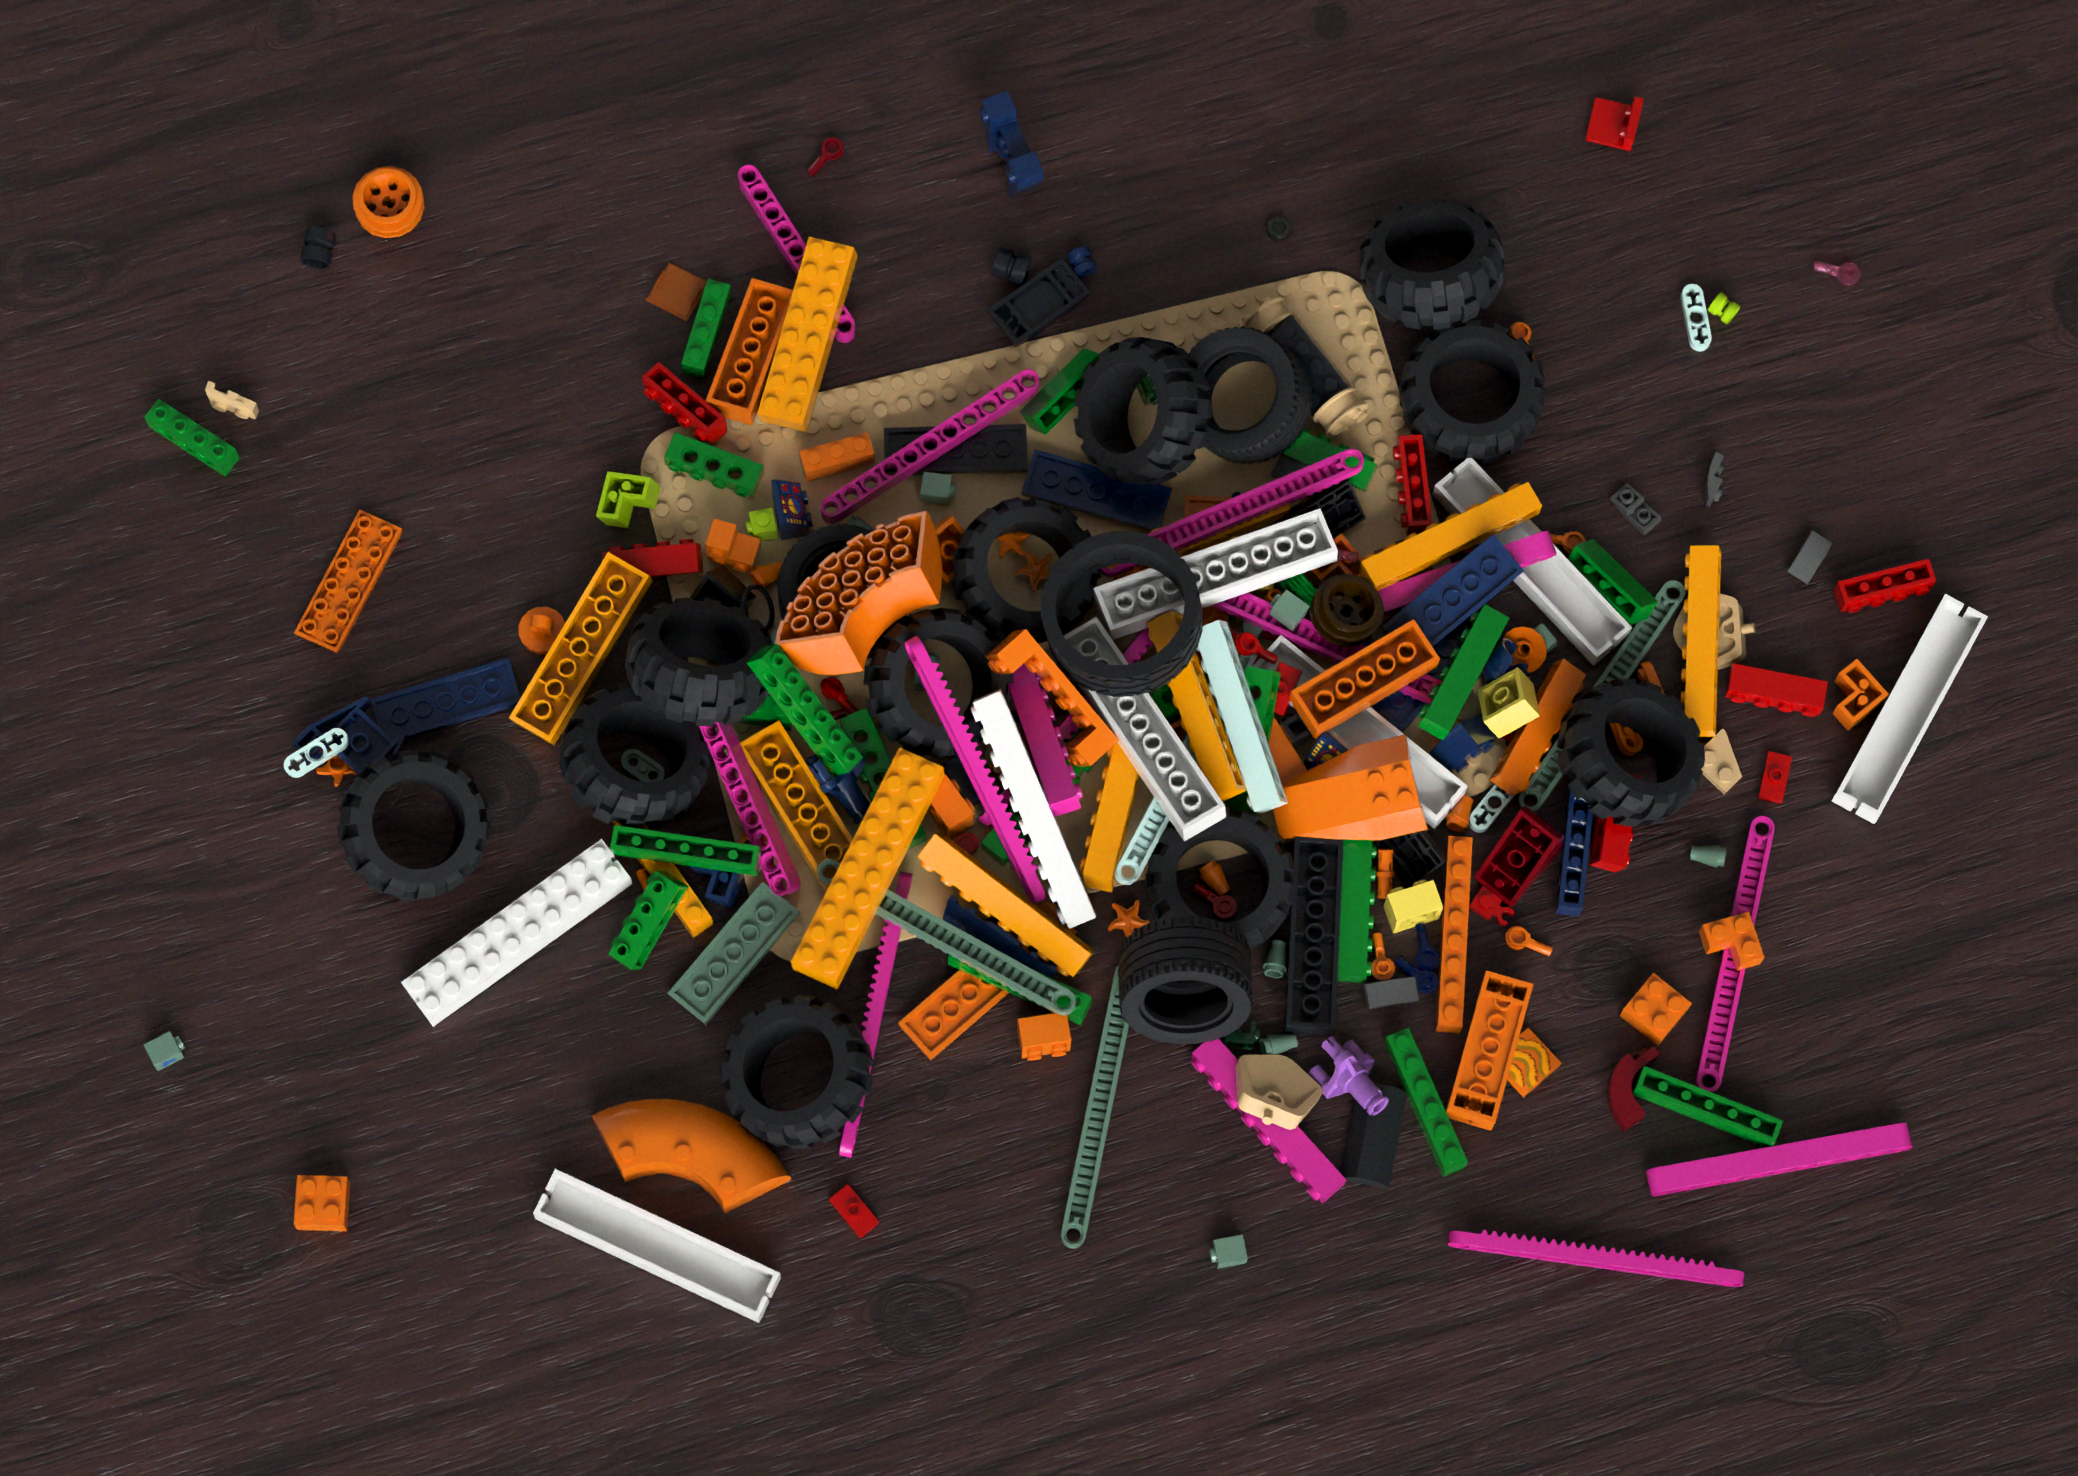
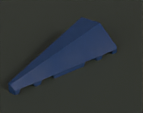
[942,895,1058,978]

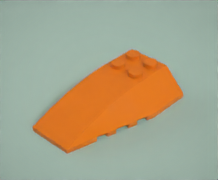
[1273,734,1428,840]

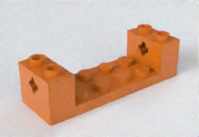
[985,629,1119,767]
[1446,970,1534,1131]

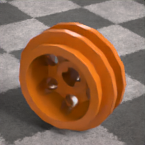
[353,166,425,238]

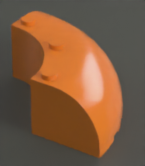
[775,511,942,675]
[591,1099,791,1213]

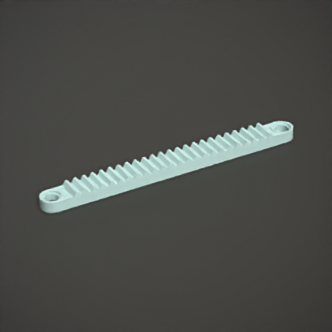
[1114,638,1260,885]

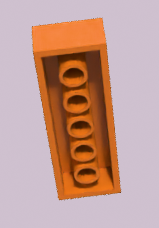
[706,278,793,426]
[1289,619,1440,739]

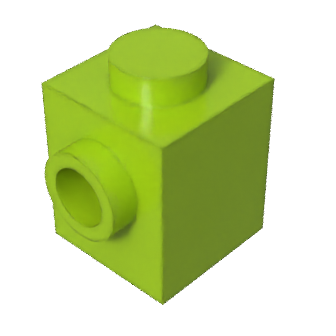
[745,507,778,542]

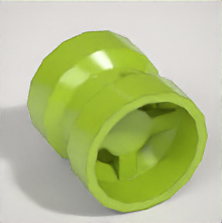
[1708,292,1741,324]

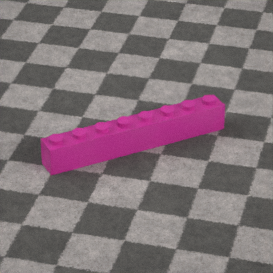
[1008,663,1083,817]
[1191,1039,1346,1204]

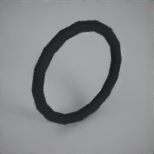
[742,584,774,631]

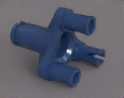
[805,736,870,824]

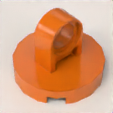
[519,607,565,655]

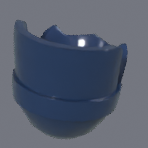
[1482,638,1531,684]

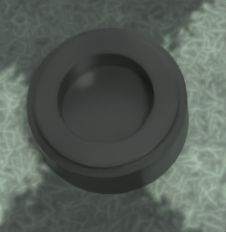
[1267,217,1291,241]

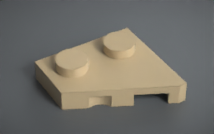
[205,381,259,419]
[1701,728,1742,795]

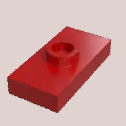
[1274,662,1303,716]
[1758,751,1792,804]
[829,1184,879,1238]

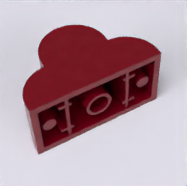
[1474,806,1564,908]

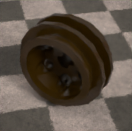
[1309,574,1384,647]

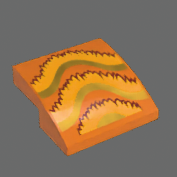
[1507,1028,1562,1098]

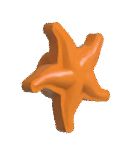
[996,532,1031,559]
[1015,550,1052,591]
[316,749,357,787]
[1108,900,1150,938]

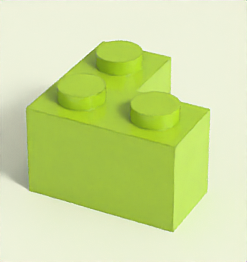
[596,471,661,528]

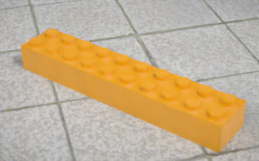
[791,747,945,989]

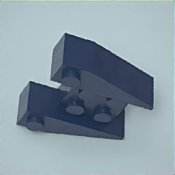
[979,90,1044,196]
[291,696,409,800]

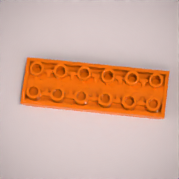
[294,509,403,653]

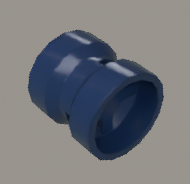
[1068,246,1097,278]

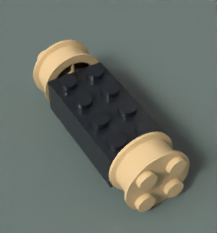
[1242,296,1368,438]

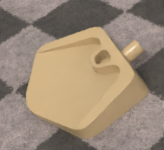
[1673,594,1755,670]
[1235,1054,1323,1129]

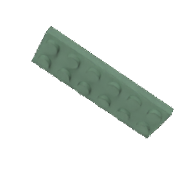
[668,881,801,1025]

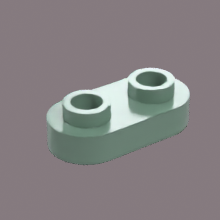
[621,749,665,782]

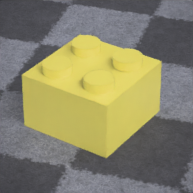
[1478,667,1540,739]
[1383,879,1443,934]

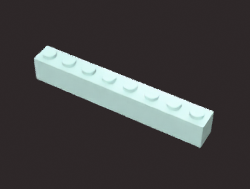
[1197,620,1288,813]

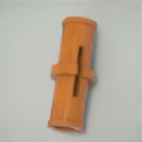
[1375,849,1395,899]

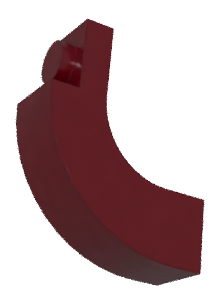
[1607,1046,1660,1133]

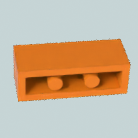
[799,432,875,482]

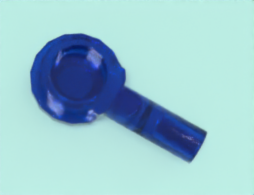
[1416,923,1440,971]
[1395,956,1439,994]

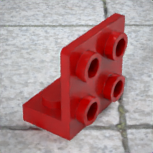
[1585,97,1644,151]

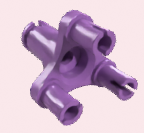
[1308,1036,1389,1116]

